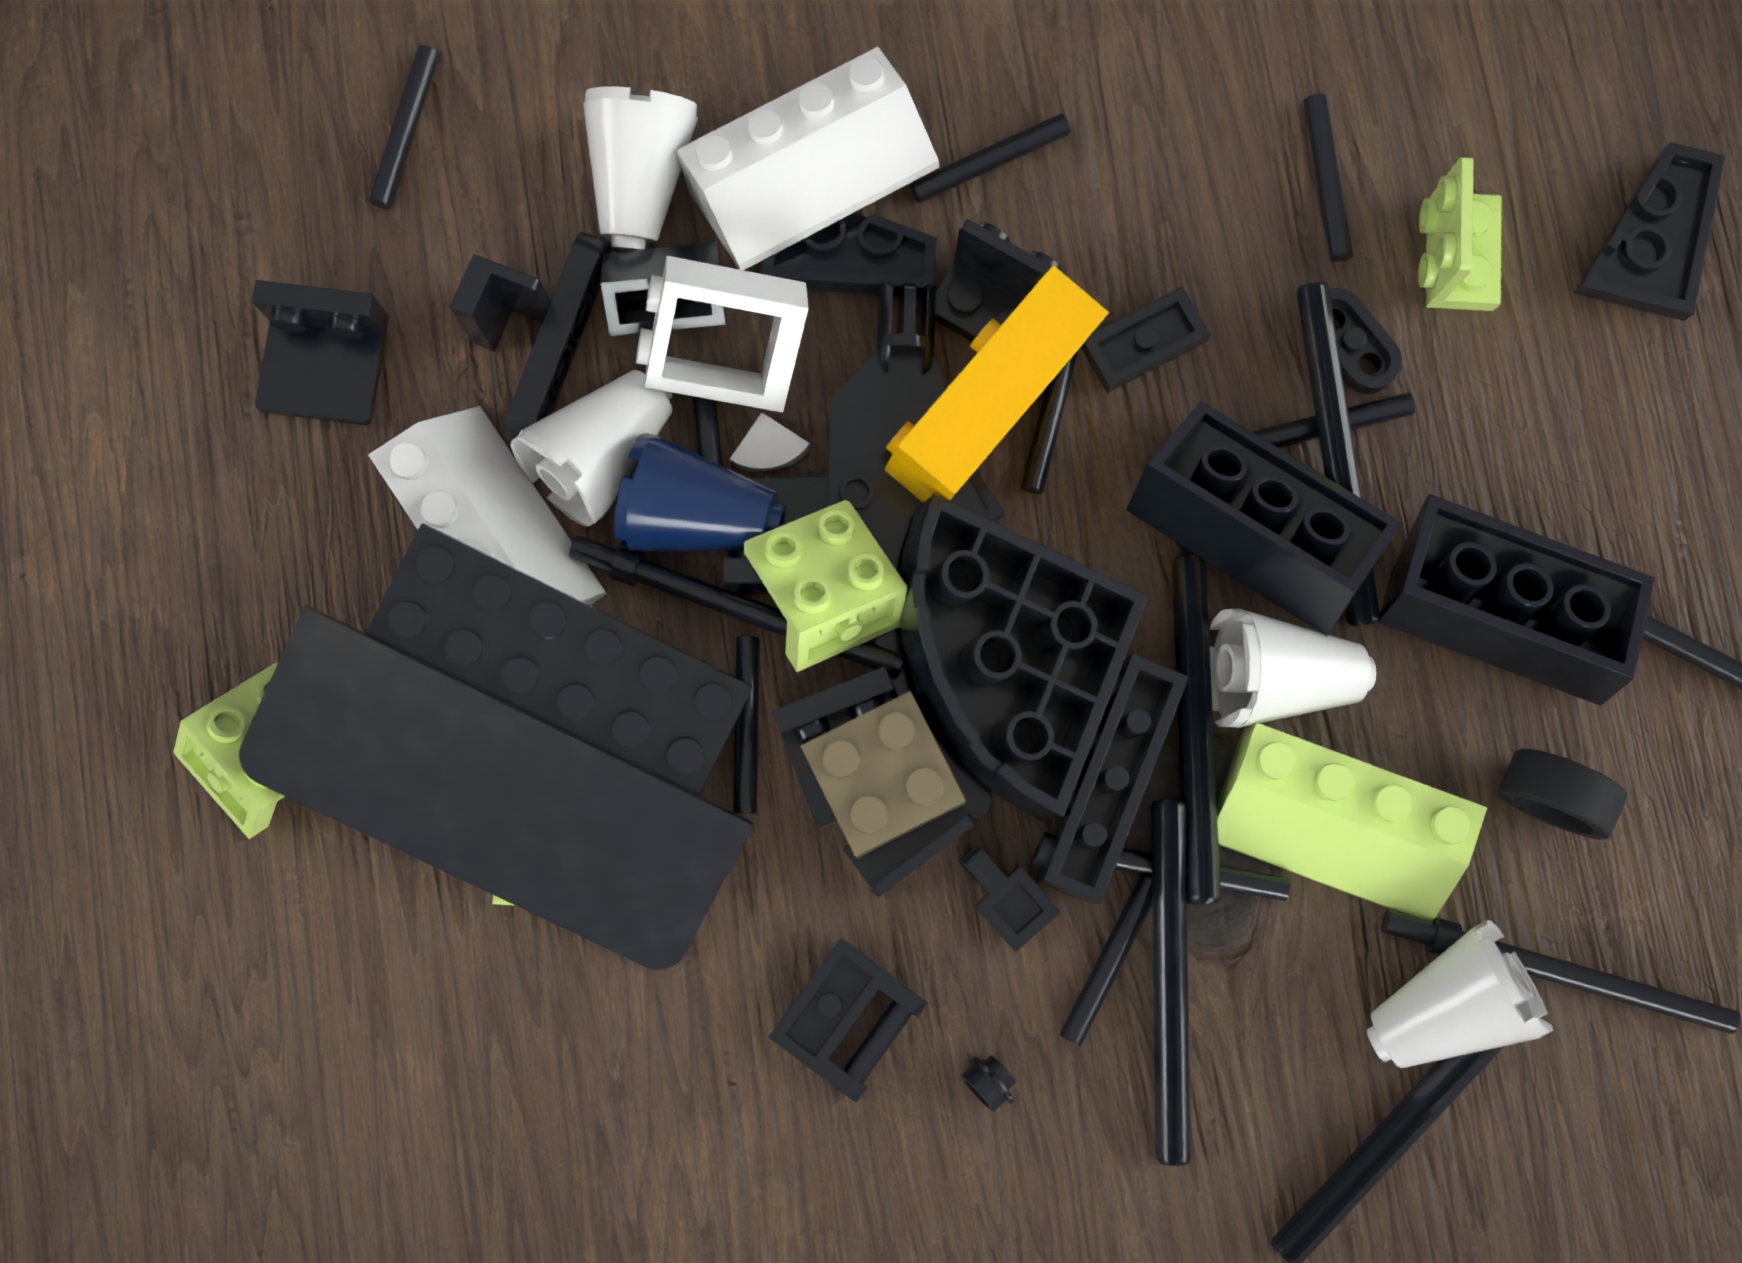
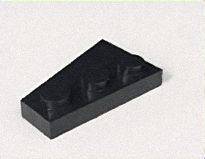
[1574,142,1726,321]
[762,213,937,299]

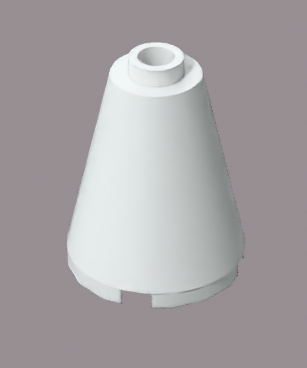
[583,86,698,251]
[510,370,672,527]
[1209,609,1376,728]
[1367,920,1553,1068]

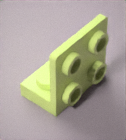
[1418,157,1501,311]
[744,500,907,672]
[173,662,285,839]

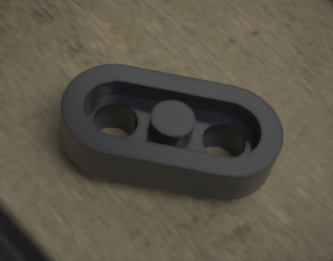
[1329,288,1402,394]

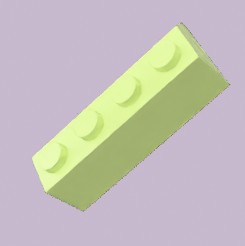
[1217,722,1487,922]

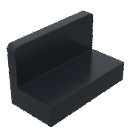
[450,254,550,352]
[843,807,977,897]

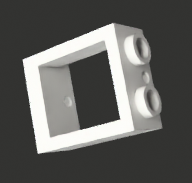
[636,256,808,413]

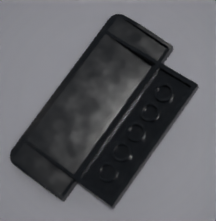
[239,523,754,970]

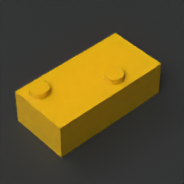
[884,265,1109,503]

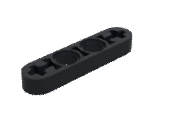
[505,232,611,440]

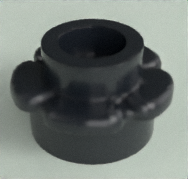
[960,1055,1016,1113]

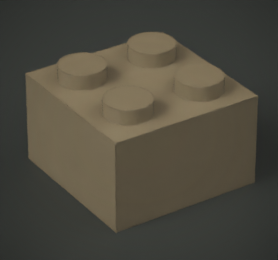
[801,691,966,859]

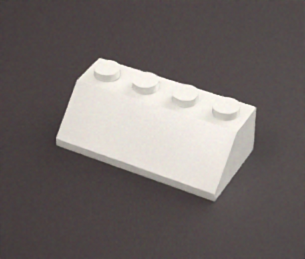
[676,47,939,270]
[368,406,607,605]

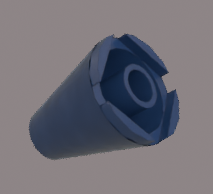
[614,433,786,551]

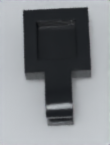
[959,846,1061,952]

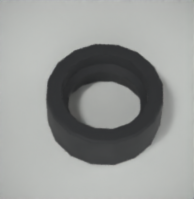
[1498,748,1627,840]

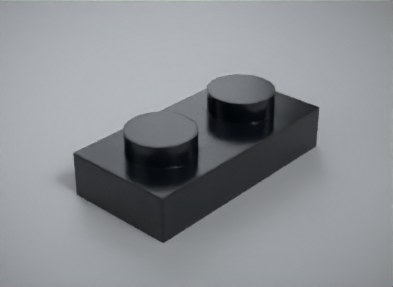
[1081,287,1210,394]

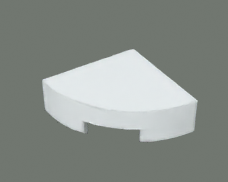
[729,413,810,472]

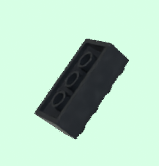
[1126,401,1403,636]
[1378,494,1655,706]

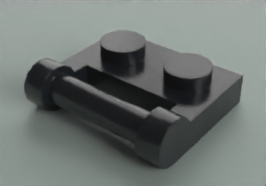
[769,938,928,1102]

